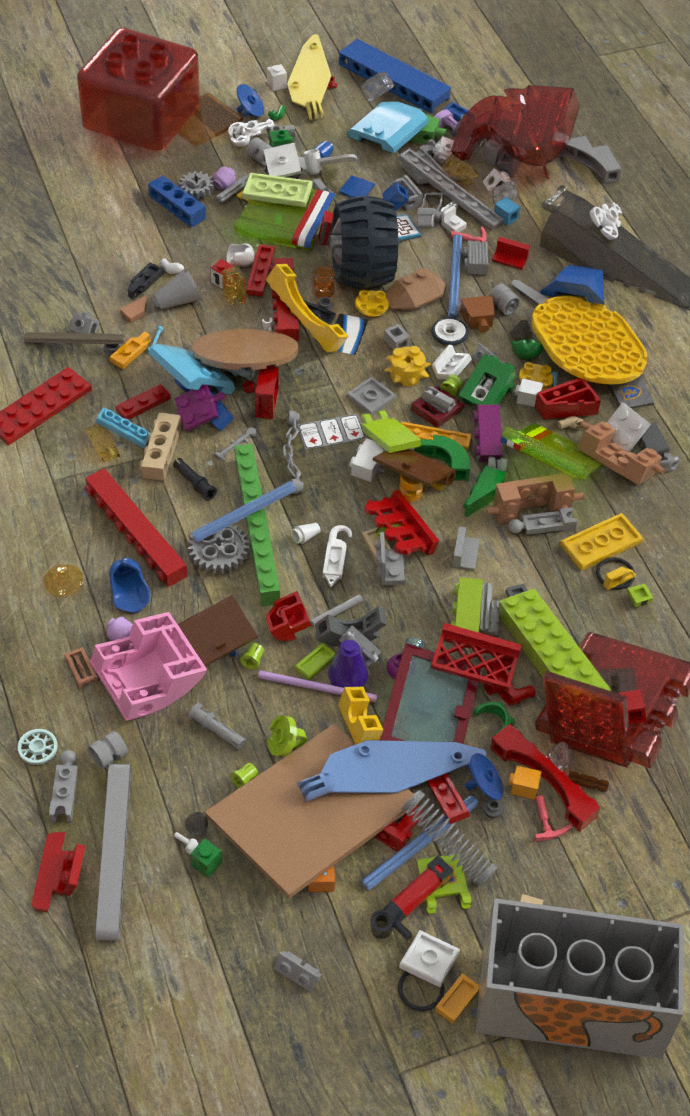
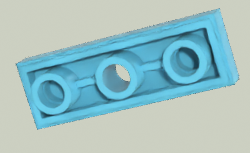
[95,407,150,448]

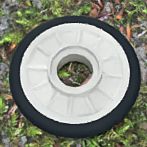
[431,317,469,345]

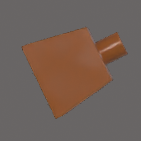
[459,295,494,333]

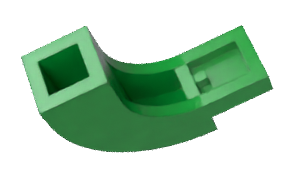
[414,434,470,481]

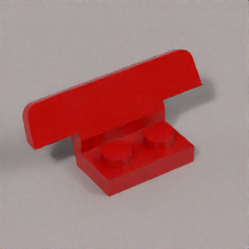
[31,832,85,912]

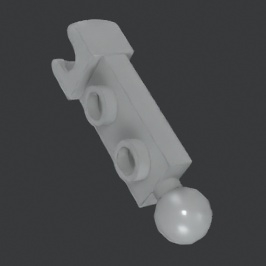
[508,507,577,535]
[49,750,78,823]

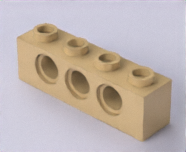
[139,413,182,481]

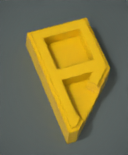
[603,567,636,590]

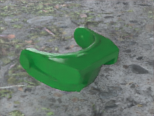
[474,702,515,737]

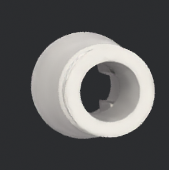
[291,523,320,544]

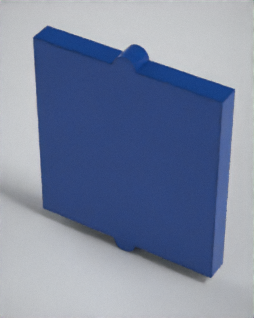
[339,175,375,198]

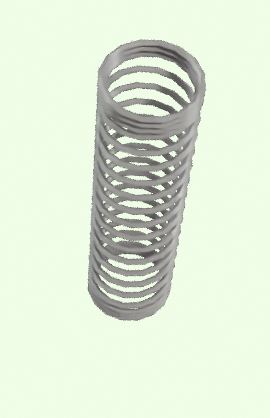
[401,790,497,887]

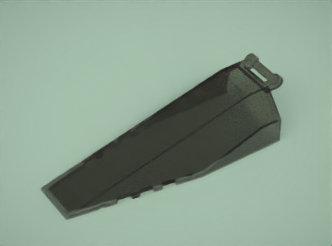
[539,185,690,310]

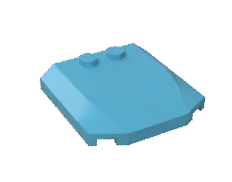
[347,102,429,153]
[148,344,235,394]

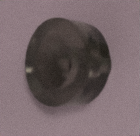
[185,812,208,835]

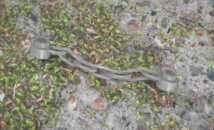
[283,410,303,494]

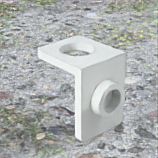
[483,168,514,192]

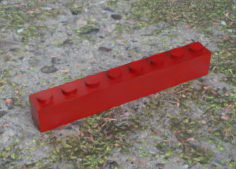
[85,468,188,587]

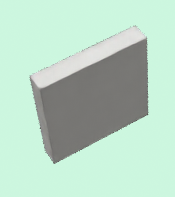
[346,376,396,417]

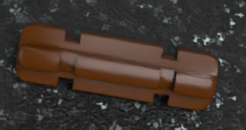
[568,771,609,792]

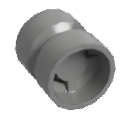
[246,137,273,166]
[489,284,521,315]
[88,731,128,769]

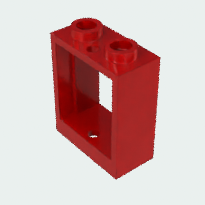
[255,365,279,419]

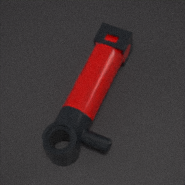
[371,855,454,940]

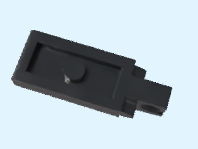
[127,262,164,299]

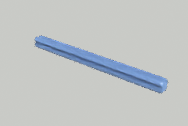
[448,234,462,318]
[362,796,478,890]

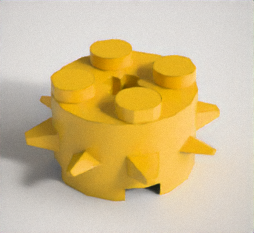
[384,346,431,386]

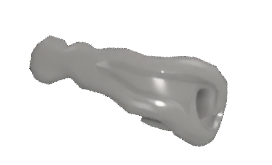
[638,451,680,472]

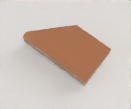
[120,295,147,323]

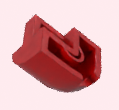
[266,591,312,641]

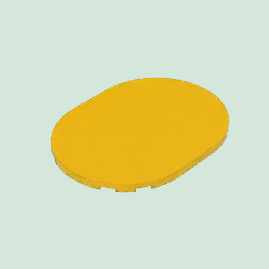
[531,296,647,384]

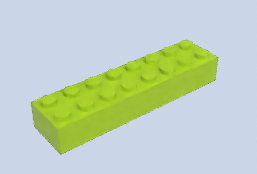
[499,588,611,721]

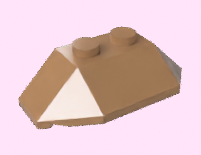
[386,267,446,311]

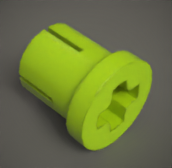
[240,643,264,670]
[230,763,259,789]

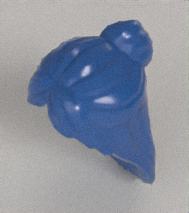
[108,558,150,613]

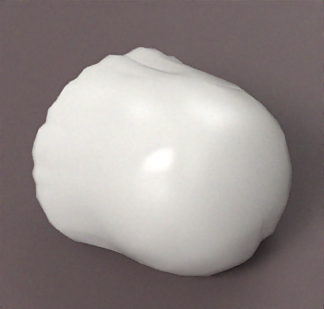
[226,243,255,267]

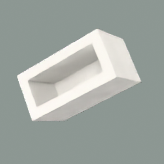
[349,438,386,482]

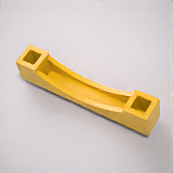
[266,264,349,353]

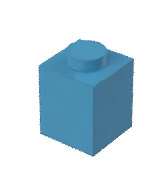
[494,197,520,226]

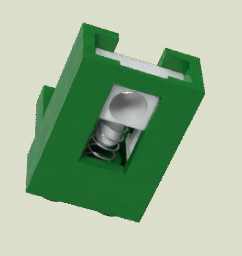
[459,354,517,406]

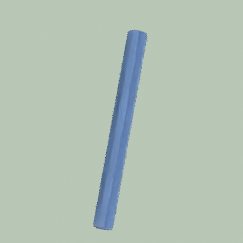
[192,481,296,542]

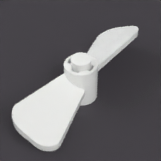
[298,149,357,175]

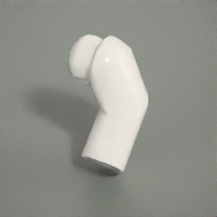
[160,259,184,274]

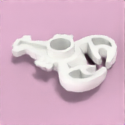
[228,119,274,147]
[590,202,622,240]

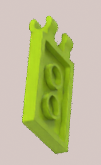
[361,410,421,453]

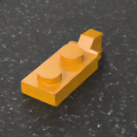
[110,331,151,370]

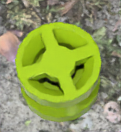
[441,374,463,396]

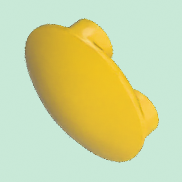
[355,290,389,317]
[519,362,554,390]

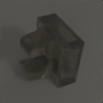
[509,320,533,341]

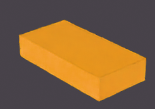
[435,973,479,1024]

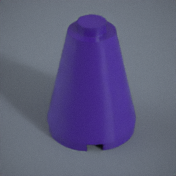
[328,640,368,688]

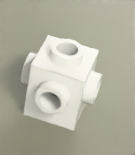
[433,136,457,165]

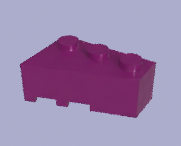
[473,405,503,462]

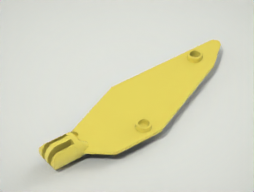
[287,34,331,120]

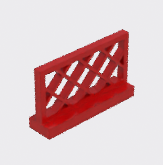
[431,623,522,691]

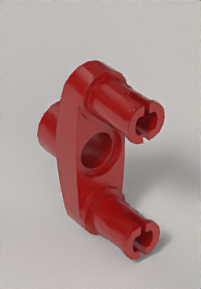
[483,658,536,706]

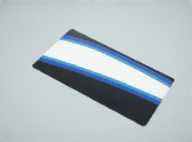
[335,314,368,355]

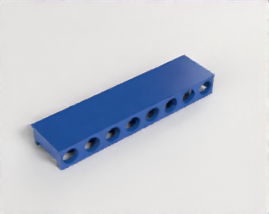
[339,39,451,114]

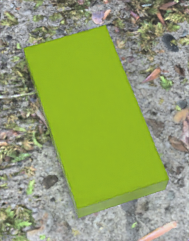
[295,643,336,681]

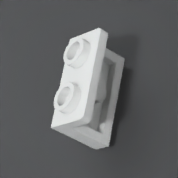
[432,345,471,380]

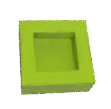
[627,583,654,607]

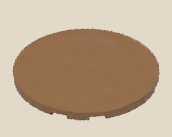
[192,329,298,370]

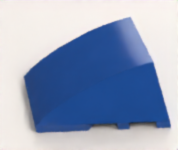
[540,265,604,305]

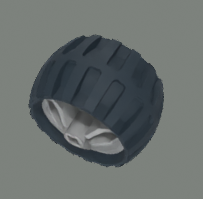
[330,196,399,289]

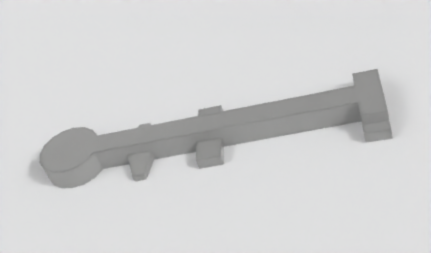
[214,427,256,461]

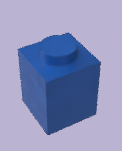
[382,182,409,211]

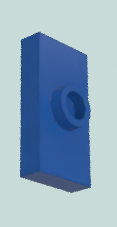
[443,102,477,126]

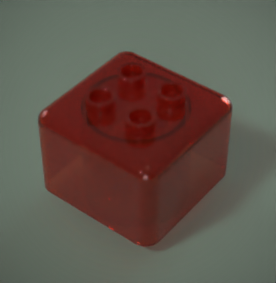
[77,27,200,151]

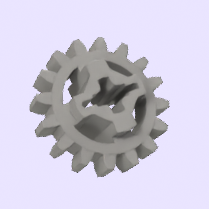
[179,171,214,200]

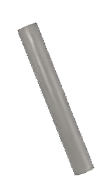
[310,595,363,627]

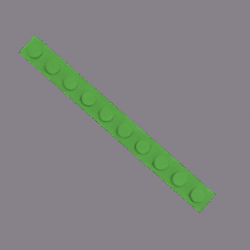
[234,444,280,606]

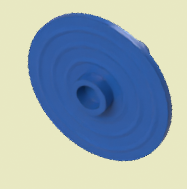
[236,84,264,117]
[465,753,503,800]

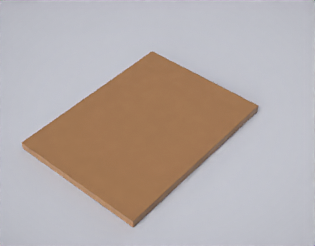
[205,724,419,899]

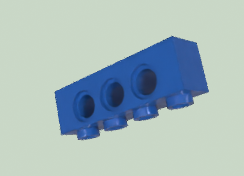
[148,175,206,228]

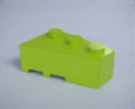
[451,577,483,632]

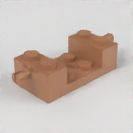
[578,420,666,485]
[486,472,585,525]

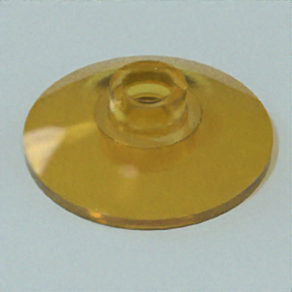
[44,564,83,596]

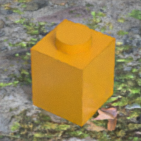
[508,766,541,800]

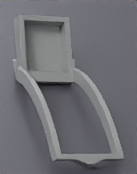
[417,192,444,228]

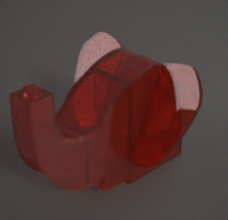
[451,85,580,180]

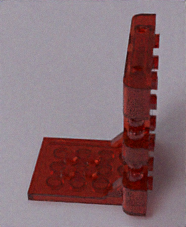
[535,632,690,769]

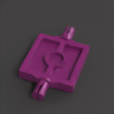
[174,384,225,432]

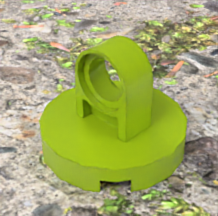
[267,715,308,757]

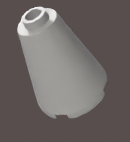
[152,269,201,310]

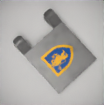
[609,374,654,409]

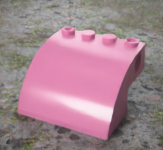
[90,612,207,721]

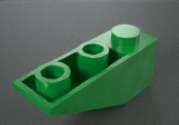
[463,466,506,517]

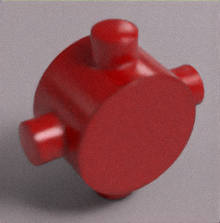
[242,381,256,393]

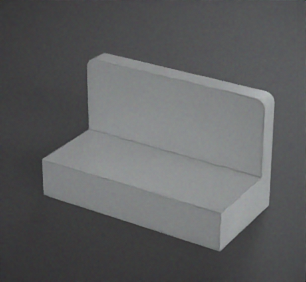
[452,526,480,571]

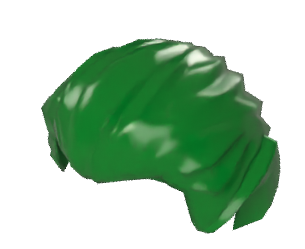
[510,338,544,359]

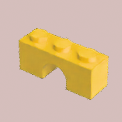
[338,687,383,745]

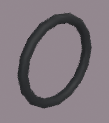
[596,557,636,590]
[398,971,445,1011]

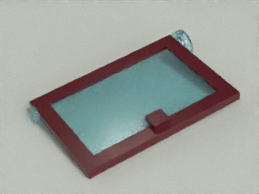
[379,637,482,770]

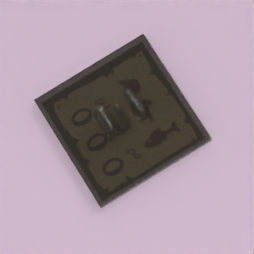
[596,668,636,703]

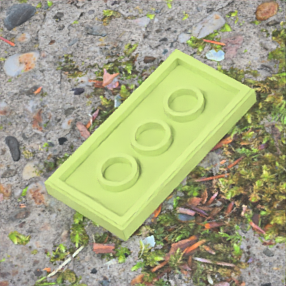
[242,173,313,207]

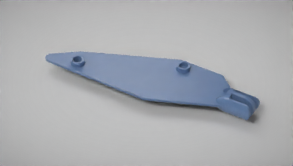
[297,740,486,802]

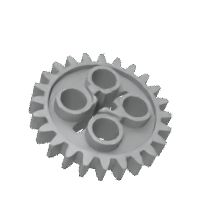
[188,522,250,574]

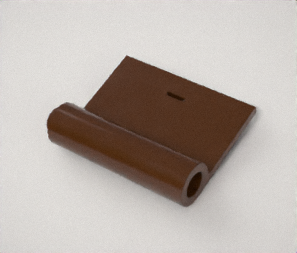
[373,449,456,487]
[177,595,258,667]

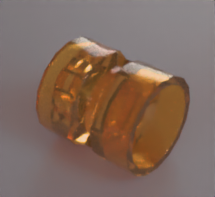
[313,266,335,298]

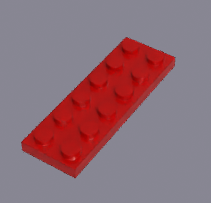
[0,367,92,445]

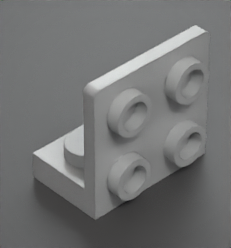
[376,532,405,585]

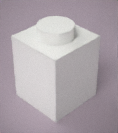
[267,64,287,91]
[515,379,543,407]

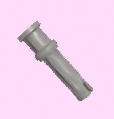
[188,703,246,750]

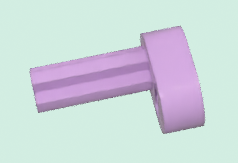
[434,109,466,137]

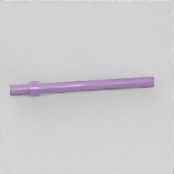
[258,670,378,703]

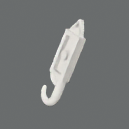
[323,525,352,587]

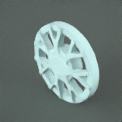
[18,729,58,765]

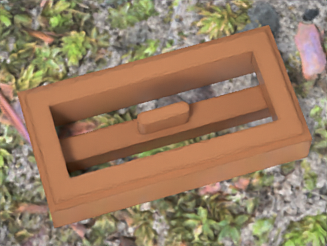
[64,647,98,688]

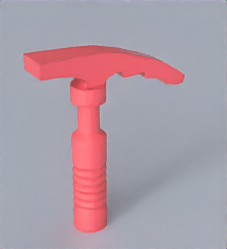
[451,227,486,242]
[534,795,572,842]

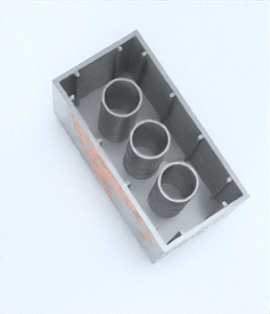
[475,898,684,1059]

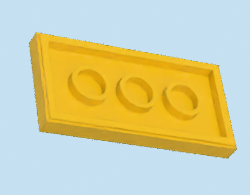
[560,513,644,571]

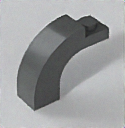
[315,606,387,646]

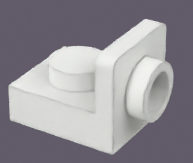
[441,206,467,233]

